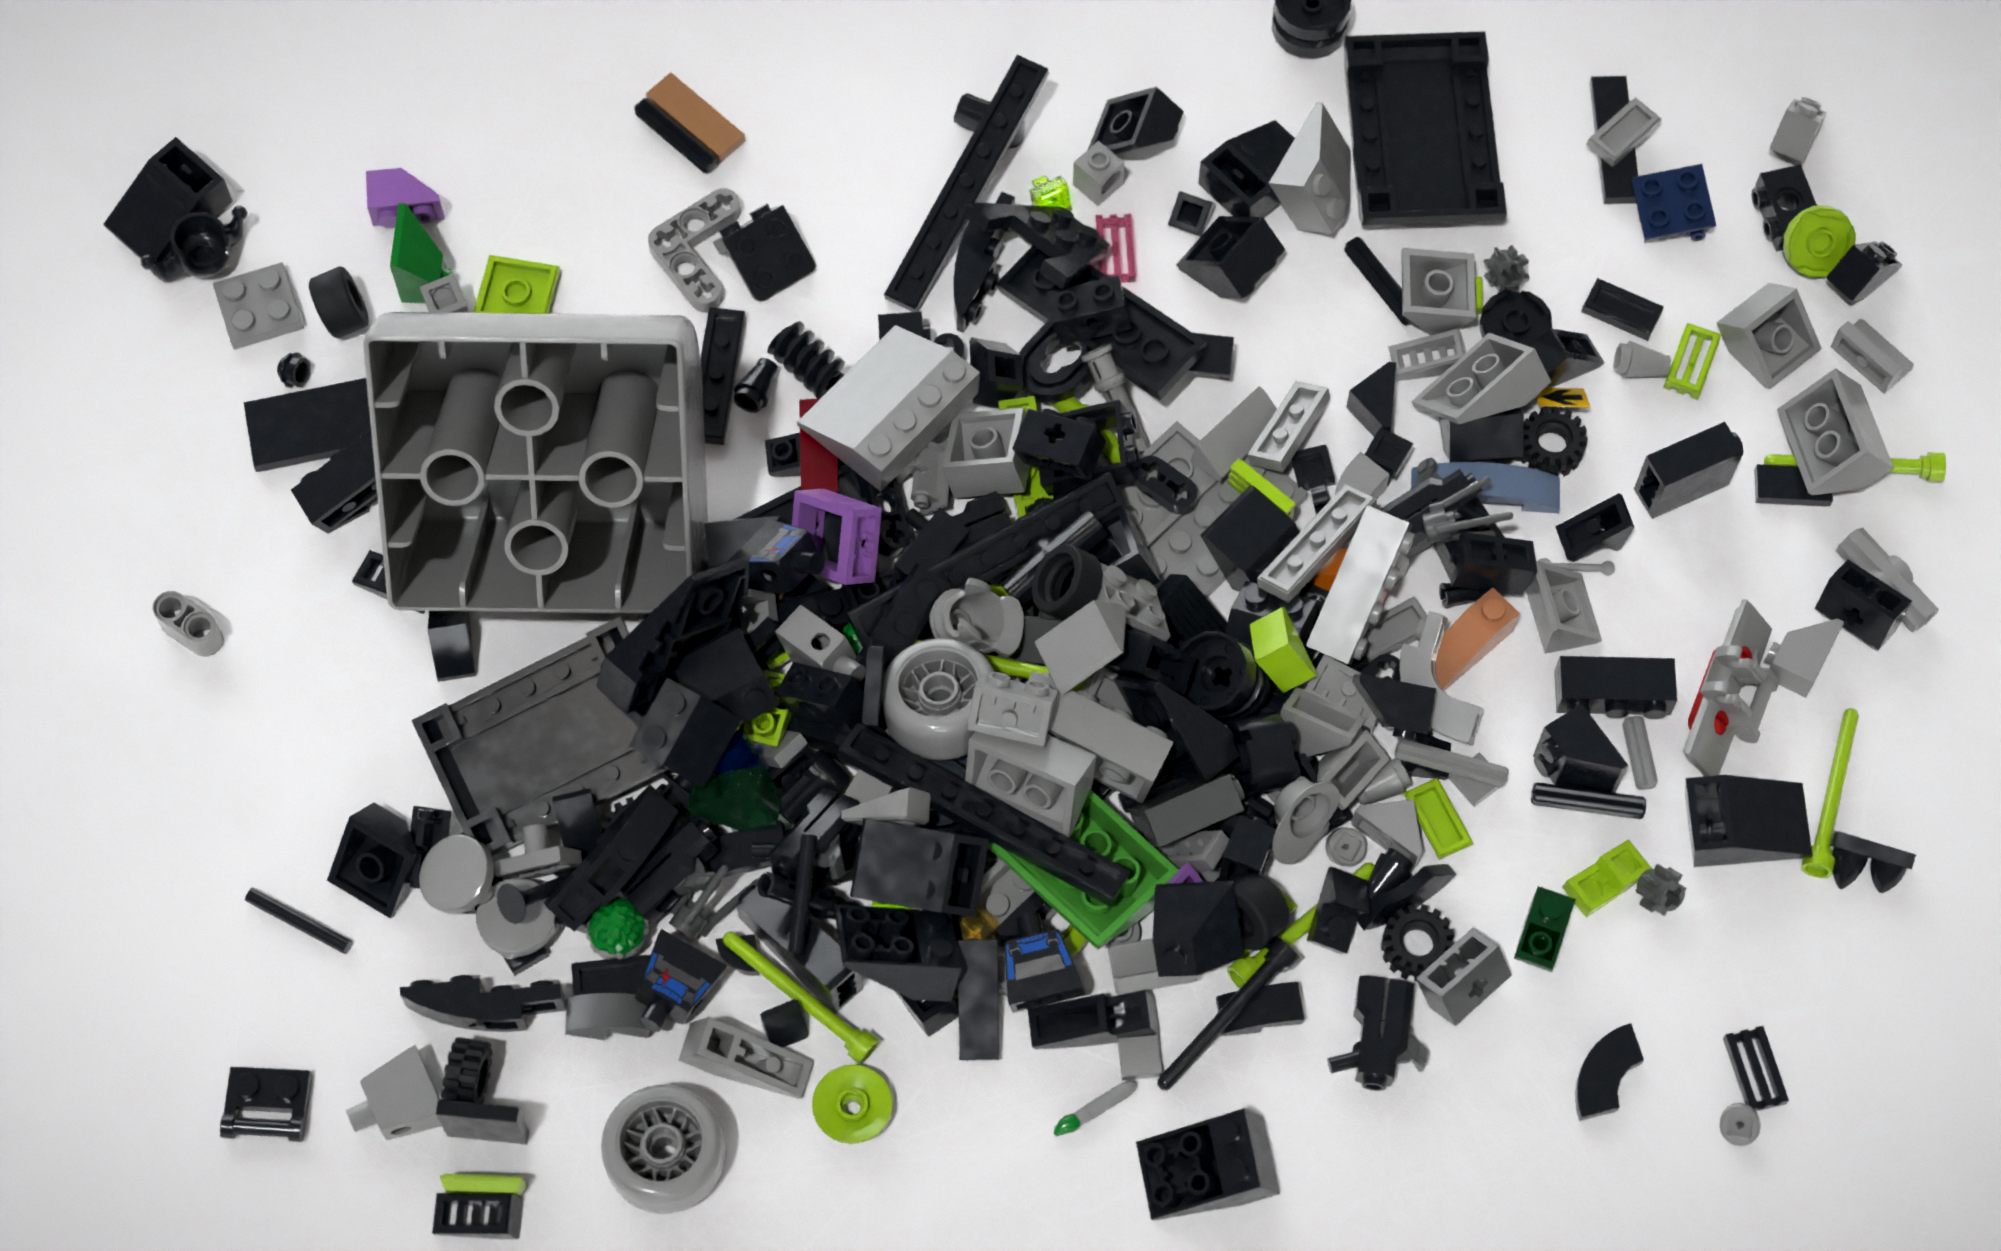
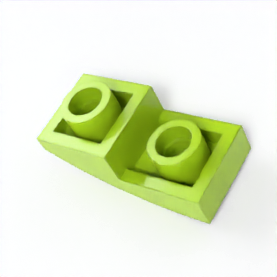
[740,670,792,748]

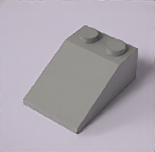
[1269,102,1351,234]
[1411,333,1551,424]

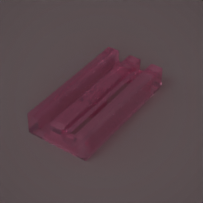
[1095,214,1136,283]

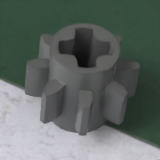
[1483,245,1530,292]
[1635,864,1686,916]

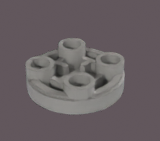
[419,835,494,914]
[476,878,557,959]

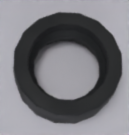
[1031,544,1103,621]

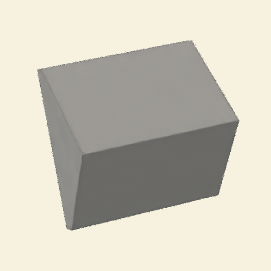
[1401,248,1476,335]
[1526,561,1602,654]
[1034,600,1126,694]

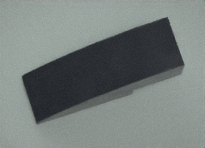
[1028,990,1159,1049]

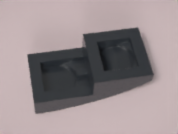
[1216,981,1304,1036]

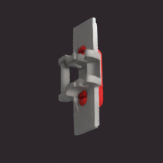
[1684,599,1779,776]

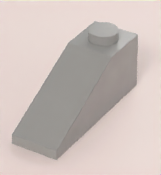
[678,1017,813,1099]

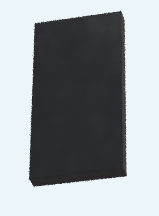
[243,378,371,472]

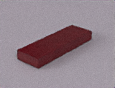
[799,398,839,494]

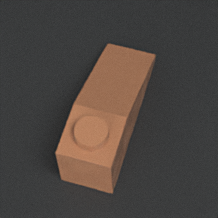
[1435,587,1520,691]

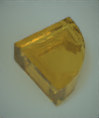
[960,904,999,940]

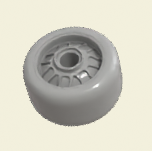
[882,638,994,760]
[601,1085,726,1214]

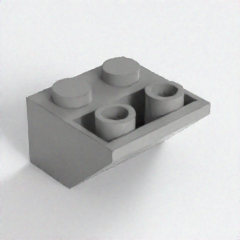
[1097,563,1170,642]

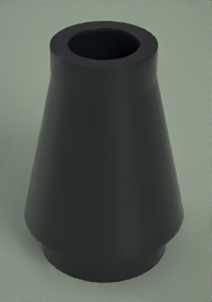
[734,358,778,413]
[1367,848,1414,903]

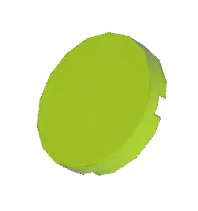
[1783,205,1856,278]

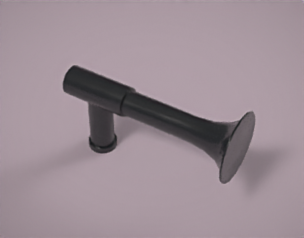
[497,868,574,924]

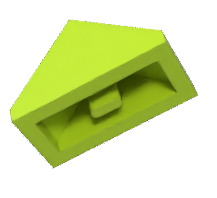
[1250,607,1318,693]

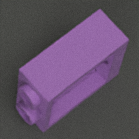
[792,489,882,585]

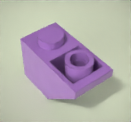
[366,168,445,227]

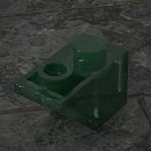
[687,765,782,832]

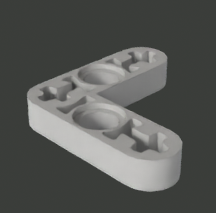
[648,188,740,312]

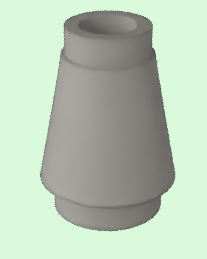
[1613,341,1671,377]
[1356,758,1412,805]

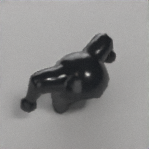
[140,205,248,282]

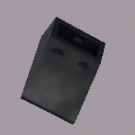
[1198,120,1295,217]
[103,137,232,261]
[1685,775,1813,867]
[850,818,989,917]
[834,905,962,1002]
[1136,1109,1280,1221]

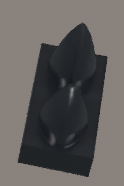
[1831,831,1916,893]

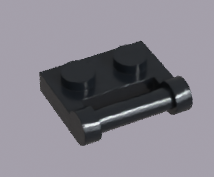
[220,1067,313,1142]

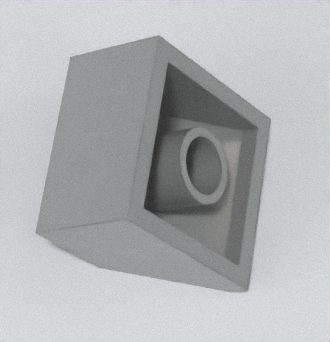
[1716,283,1822,389]
[942,407,1030,498]

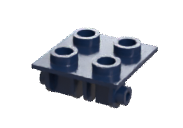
[1631,164,1717,241]

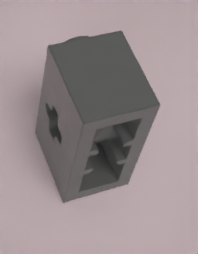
[1416,928,1512,1026]

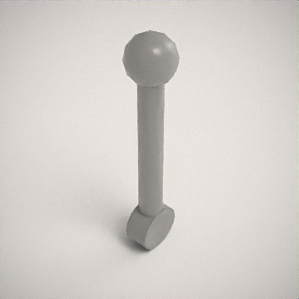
[1538,558,1615,576]

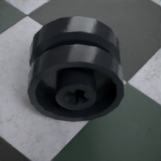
[1271,0,1351,59]

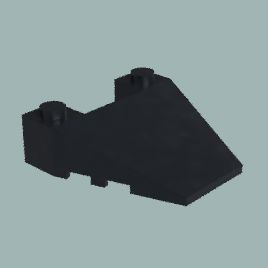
[596,557,750,714]

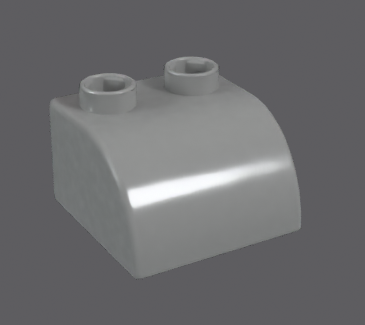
[363,312,708,613]

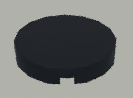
[1479,290,1552,346]

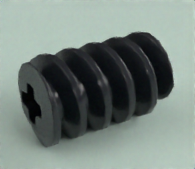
[767,321,845,399]

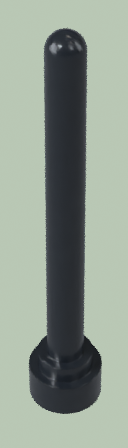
[1157,937,1300,1091]

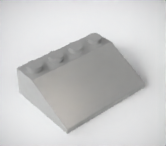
[797,325,980,492]

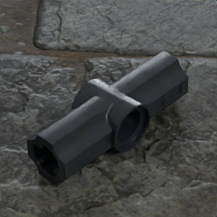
[1001,510,1109,609]

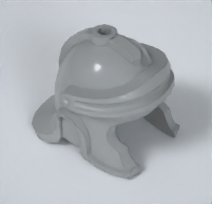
[929,578,1024,657]

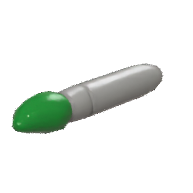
[1054,1080,1138,1136]

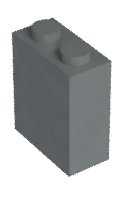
[1128,773,1245,847]

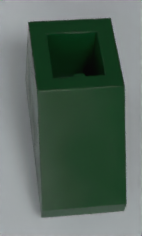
[1514,886,1576,972]

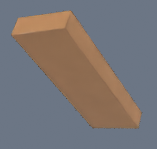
[645,72,746,163]

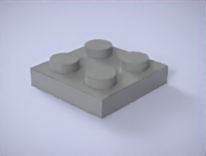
[213,262,304,350]

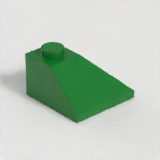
[390,203,453,303]

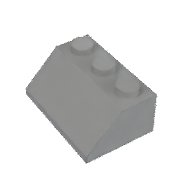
[1777,368,1894,495]
[965,732,1096,837]

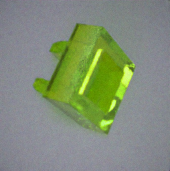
[1029,175,1072,211]

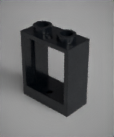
[1039,400,1141,499]

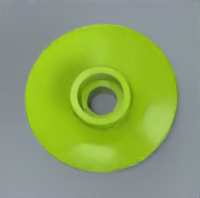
[812,1065,893,1144]

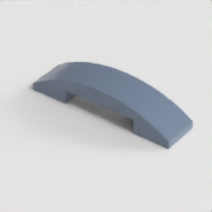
[1411,462,1560,514]

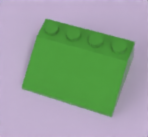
[988,789,1179,950]

